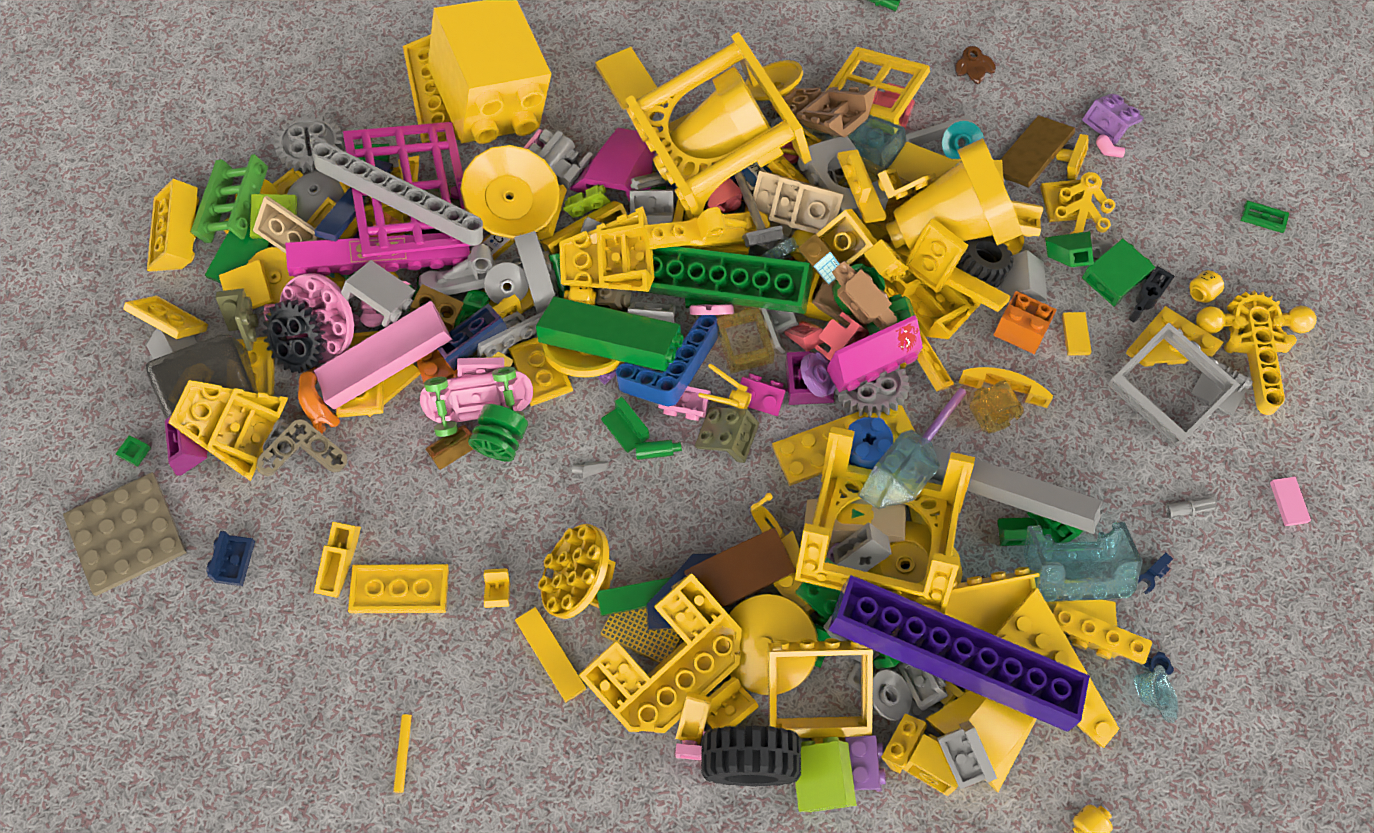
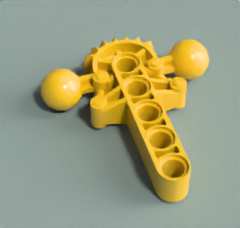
[1196,290,1317,415]

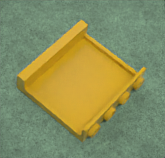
[945,567,1039,635]

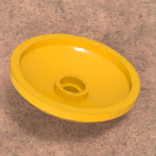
[745,60,803,101]

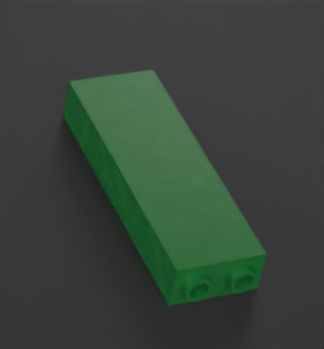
[536,297,683,372]

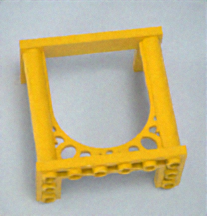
[625,32,812,219]
[795,426,975,614]

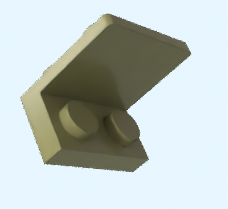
[215,288,259,351]
[695,407,760,463]

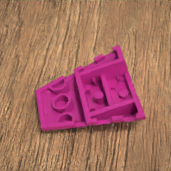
[570,128,655,202]

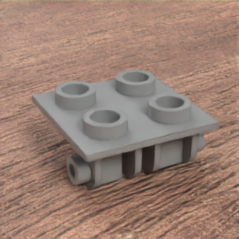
[1190,359,1253,416]

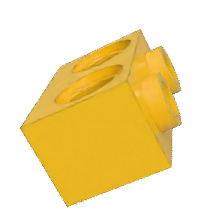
[864,239,909,283]

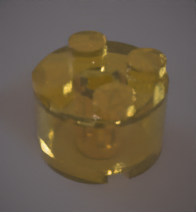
[969,380,1024,433]

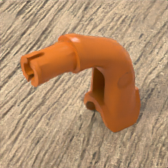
[298,367,340,434]

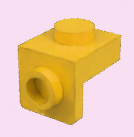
[483,568,510,608]

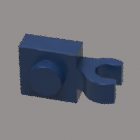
[1134,552,1173,594]

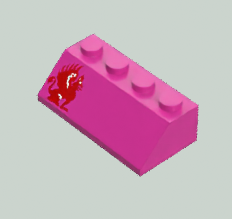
[826,315,923,393]

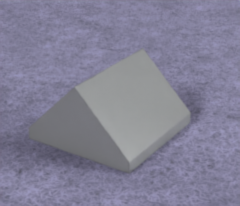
[1001,250,1047,301]
[146,328,206,380]

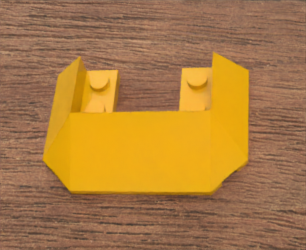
[579,573,742,733]

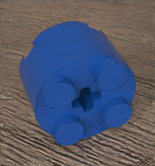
[848,417,893,470]

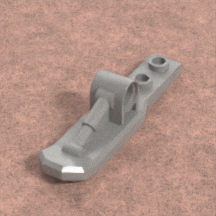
[419,244,552,295]

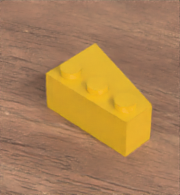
[773,530,815,616]

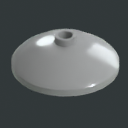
[287,171,345,222]

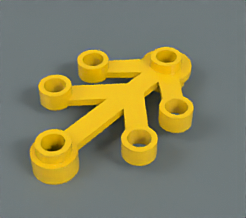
[1053,172,1115,234]

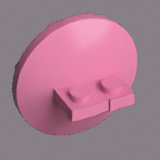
[280,273,360,363]

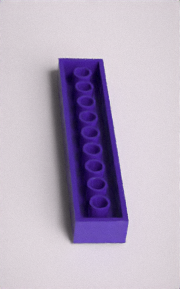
[828,575,1090,732]

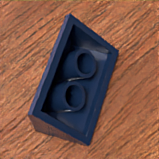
[437,303,508,371]

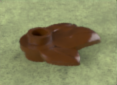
[955,46,996,84]

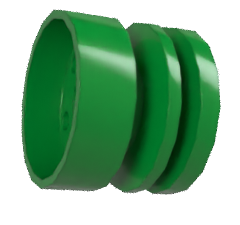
[468,404,528,462]

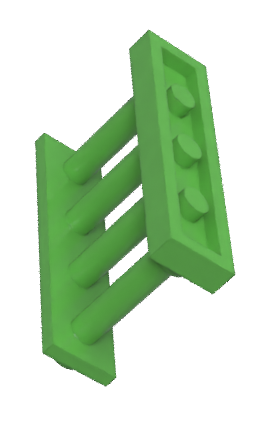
[190,154,269,243]

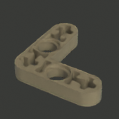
[256,419,347,476]

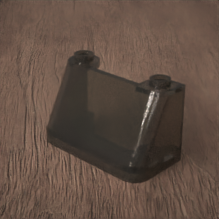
[145,334,258,419]

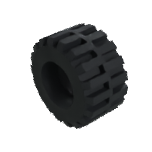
[956,236,1014,288]

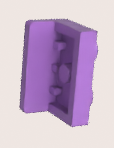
[845,735,886,791]

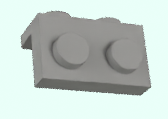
[898,663,948,711]

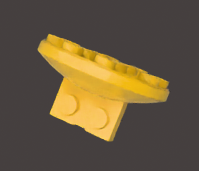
[538,524,616,619]

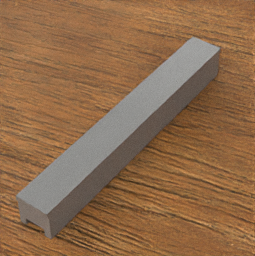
[911,442,1102,534]

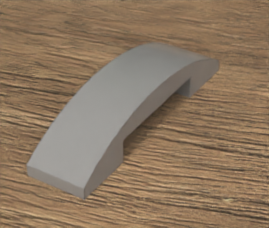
[514,231,555,314]

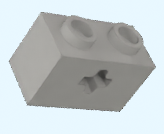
[832,522,892,572]

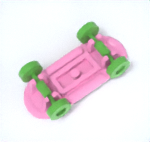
[420,367,533,437]

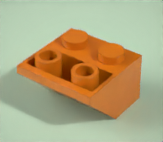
[993,291,1057,355]

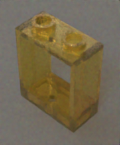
[717,308,775,374]

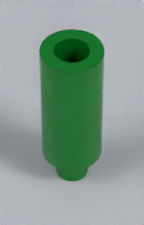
[635,439,682,460]

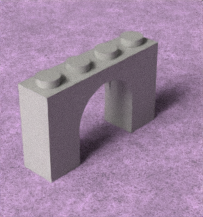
[798,136,888,219]

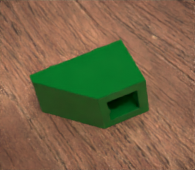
[1045,231,1094,267]

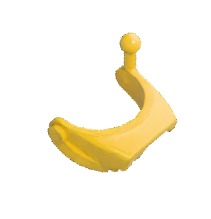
[750,493,785,539]

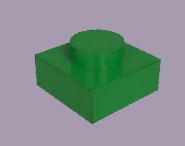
[116,435,151,467]

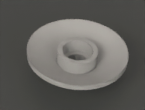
[484,262,529,304]
[872,670,912,720]

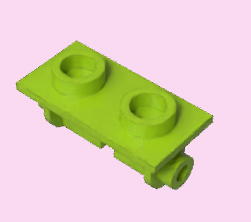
[563,184,611,218]

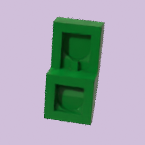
[454,290,490,328]

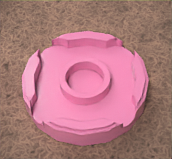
[690,304,734,315]

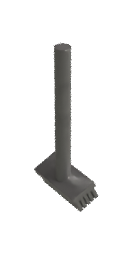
[734,170,784,248]

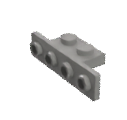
[758,308,799,354]
[477,311,545,358]

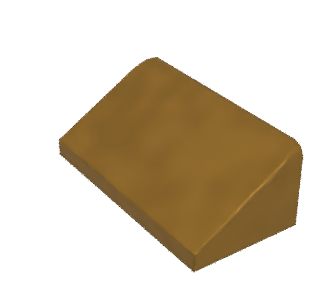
[425,425,473,470]

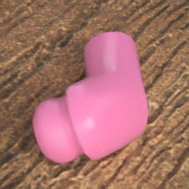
[1096,134,1125,158]

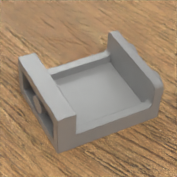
[341,260,415,327]

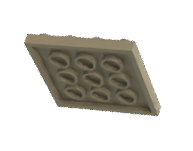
[63,472,187,596]

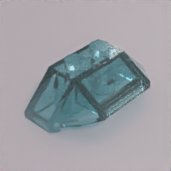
[859,430,940,509]

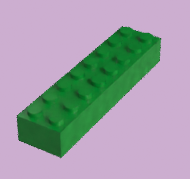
[637,246,814,314]

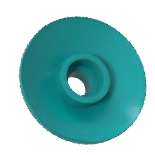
[941,121,984,159]

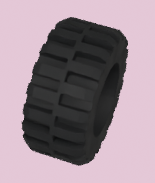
[701,725,801,787]

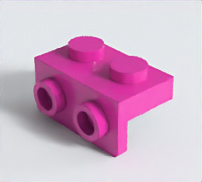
[740,373,787,416]

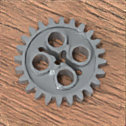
[273,114,344,173]
[835,365,909,417]

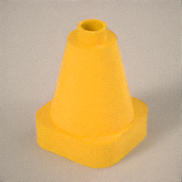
[653,65,784,181]
[885,138,1023,252]

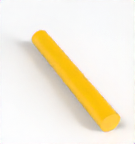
[393,714,412,793]

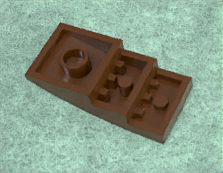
[684,527,796,608]

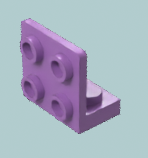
[1082,94,1144,145]

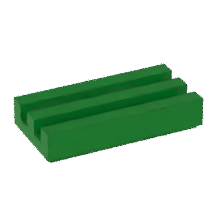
[1240,200,1289,233]

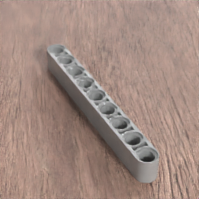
[312,143,483,246]

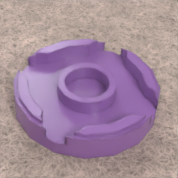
[800,352,836,397]

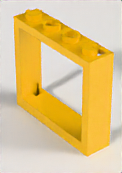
[768,638,873,738]

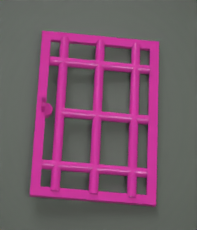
[343,122,471,257]

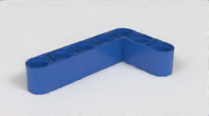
[616,315,719,407]

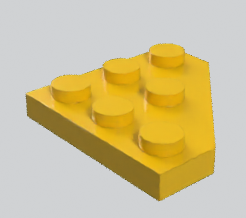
[1126,306,1224,367]

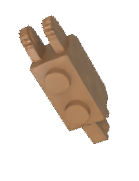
[832,261,898,330]

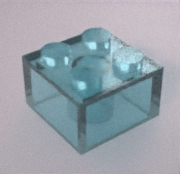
[849,115,907,172]

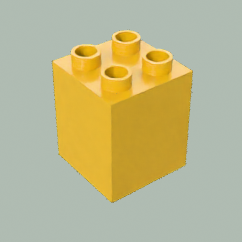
[428,0,551,144]

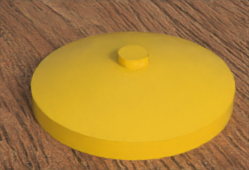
[542,343,624,377]
[729,594,818,695]

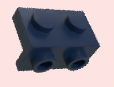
[207,531,255,587]

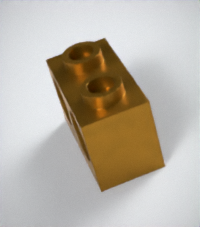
[410,284,464,332]

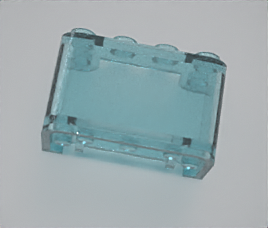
[1024,522,1143,602]

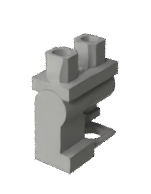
[529,128,593,191]

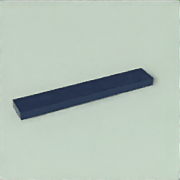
[314,159,394,242]

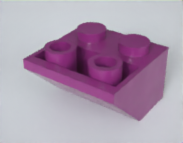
[785,351,834,405]
[165,416,208,476]

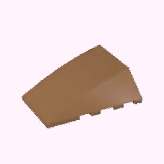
[771,86,876,138]

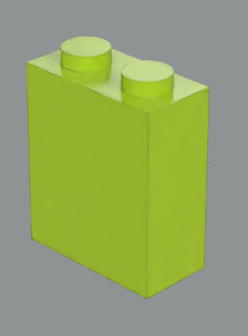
[795,737,857,813]

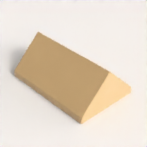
[253,196,324,253]

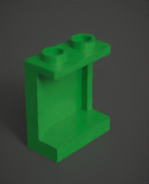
[1082,238,1156,307]

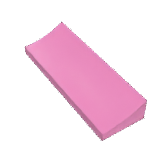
[314,301,452,410]

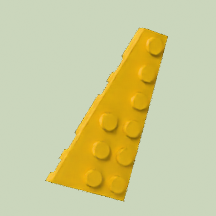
[994,588,1120,748]

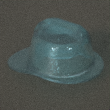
[1134,665,1179,723]

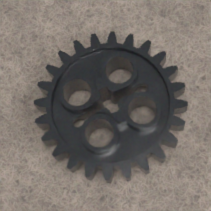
[262,299,327,373]

